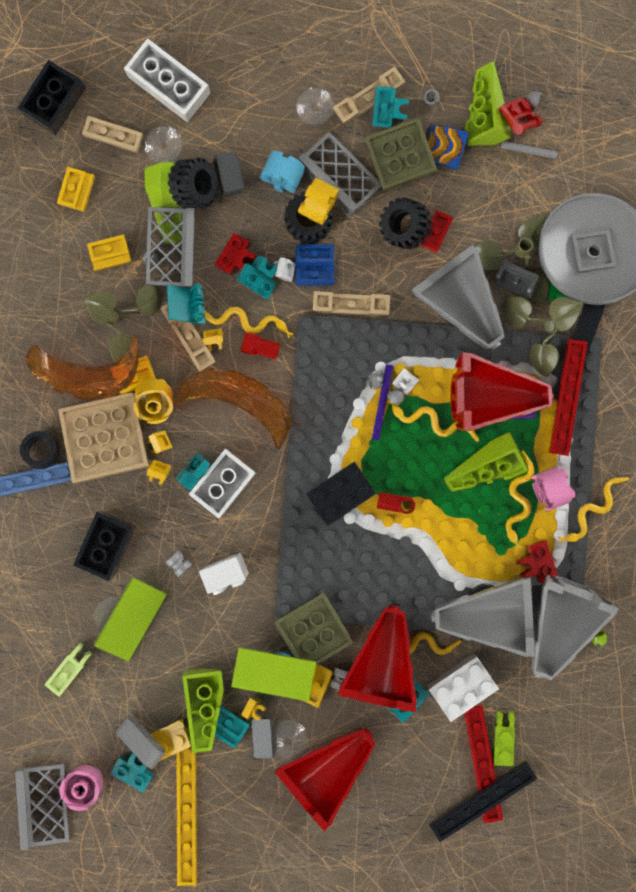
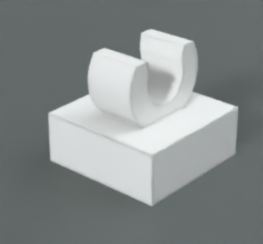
[274,258,296,282]
[392,368,419,395]

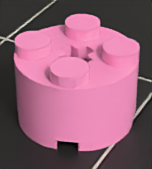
[532,467,575,511]
[60,765,104,811]

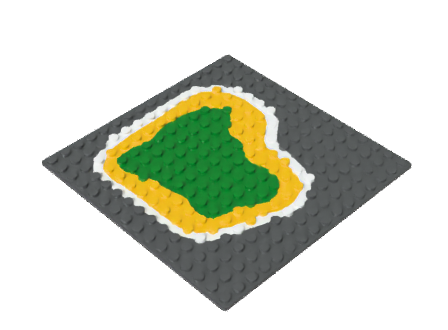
[275,314,602,636]

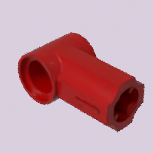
[240,332,280,360]
[377,492,415,514]

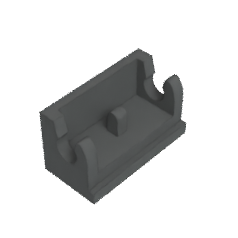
[214,152,244,198]
[495,260,540,300]

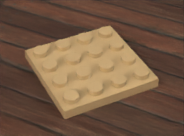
[58,392,149,484]

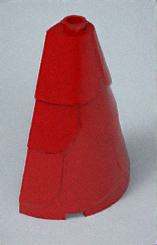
[450,352,554,431]
[338,605,417,712]
[274,727,375,832]

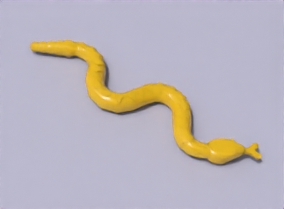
[204,306,293,338]
[387,401,479,442]
[505,451,534,550]
[558,477,629,543]
[409,632,462,655]

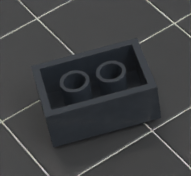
[18,59,86,135]
[306,461,376,527]
[73,511,136,581]

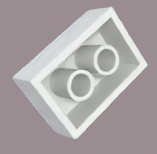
[189,449,257,519]
[199,552,249,595]
[427,653,499,722]

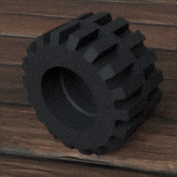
[168,158,219,209]
[284,191,333,244]
[379,197,432,249]

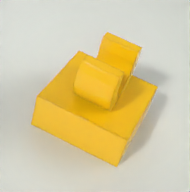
[203,328,223,351]
[146,430,173,454]
[147,460,172,485]
[241,696,267,720]

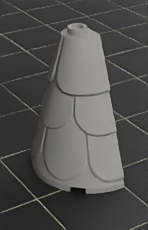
[411,245,505,350]
[531,575,619,680]
[432,577,535,657]

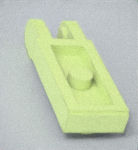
[45,643,93,697]

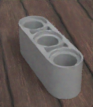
[115,715,166,769]

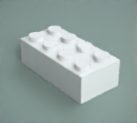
[124,38,210,123]

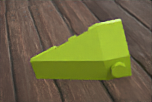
[465,62,511,146]
[145,162,183,244]
[444,432,528,492]
[182,668,224,753]

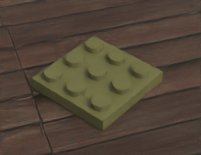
[365,117,437,192]
[274,592,354,665]

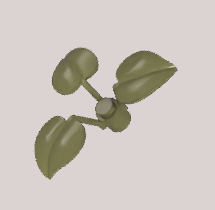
[475,215,549,303]
[83,284,161,366]
[504,296,583,377]

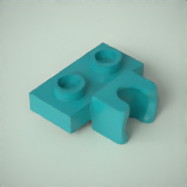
[372,86,409,128]
[236,256,278,300]
[176,452,210,490]
[110,753,154,793]

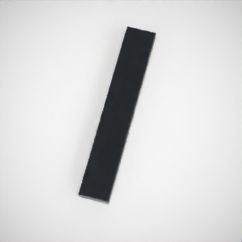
[552,303,605,401]
[429,761,538,842]

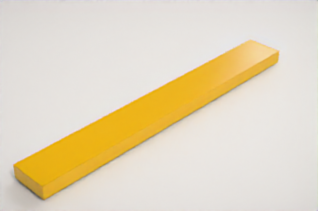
[176,728,197,886]

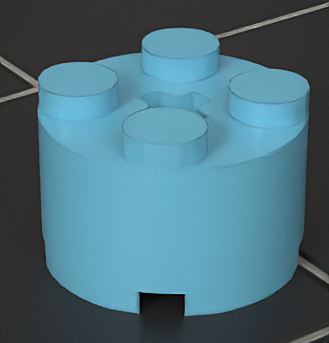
[260,151,305,193]

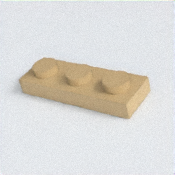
[82,116,143,153]

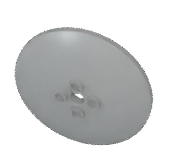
[538,193,636,305]

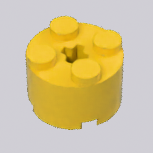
[298,177,340,225]
[134,379,173,424]

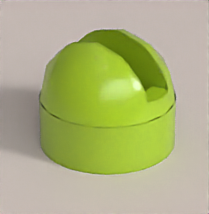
[592,631,607,647]

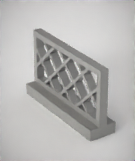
[298,132,381,219]
[146,207,195,288]
[15,763,69,850]

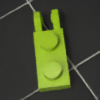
[493,711,515,766]

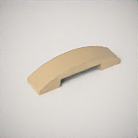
[333,66,405,124]
[313,291,390,315]
[160,304,216,372]

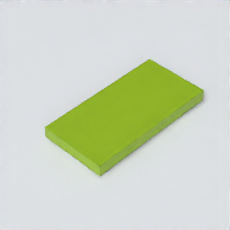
[94,577,167,662]
[231,647,316,702]

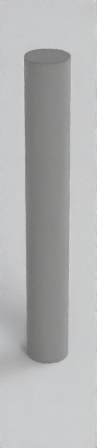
[500,141,558,159]

